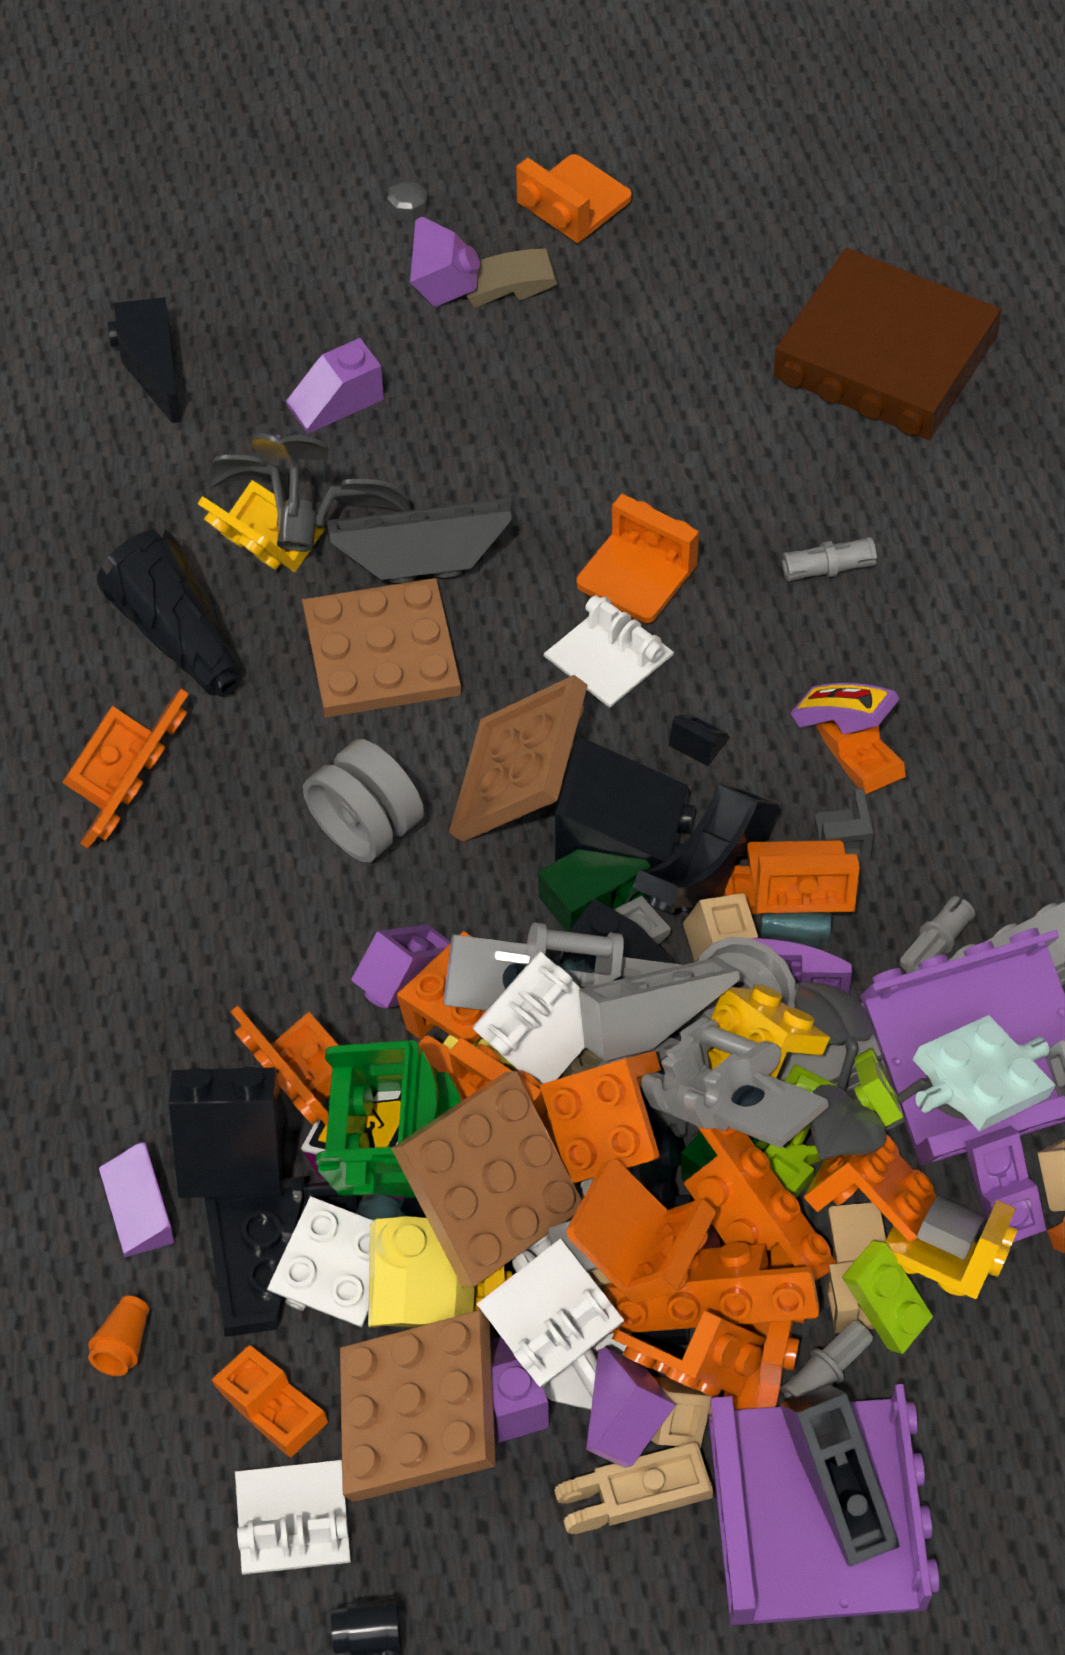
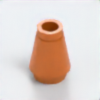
[88,1295,150,1376]

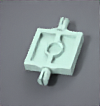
[913,1015,1056,1132]

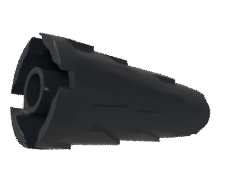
[97,529,243,697]

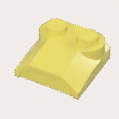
[368,1216,475,1328]

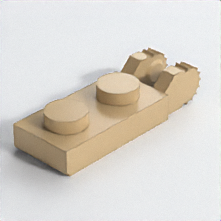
[554,1442,713,1535]

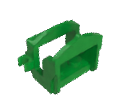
[316,1040,463,1198]

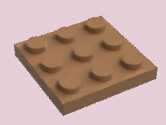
[302,578,461,717]
[449,675,588,841]
[391,1070,582,1288]
[340,1310,496,1502]

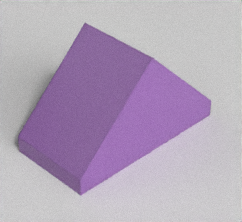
[586,1347,676,1468]

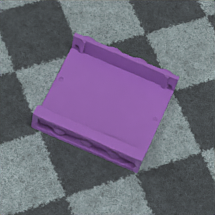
[860,928,1065,1166]
[708,1384,939,1625]

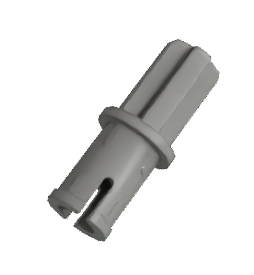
[900,896,976,973]
[780,1320,873,1401]

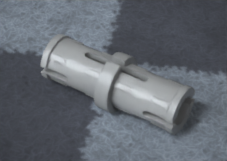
[782,537,877,582]

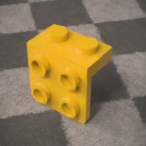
[197,480,325,572]
[707,984,830,1078]
[885,1200,1018,1299]

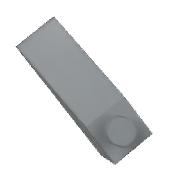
[579,957,740,1063]

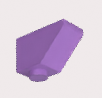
[410,217,480,306]
[286,338,384,434]
[351,924,451,1008]
[490,1337,549,1443]

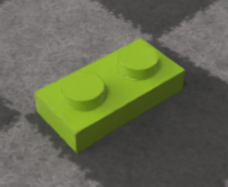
[842,1240,933,1354]

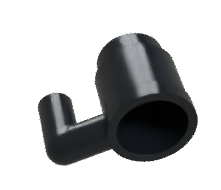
[331,1597,401,1655]

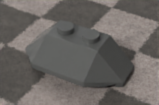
[327,498,512,583]

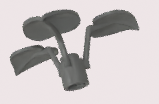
[209,433,410,552]
[794,982,968,1160]

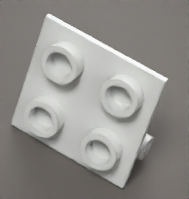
[544,595,674,708]
[472,951,585,1084]
[267,1196,373,1328]
[477,1238,625,1388]
[235,1460,351,1575]

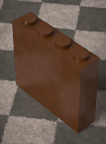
[773,247,1001,441]

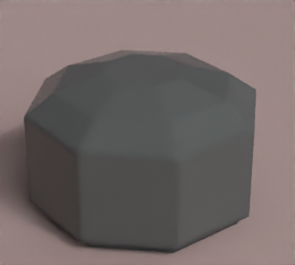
[387,180,429,221]

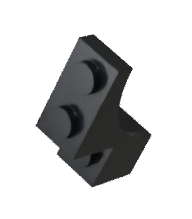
[632,785,779,913]

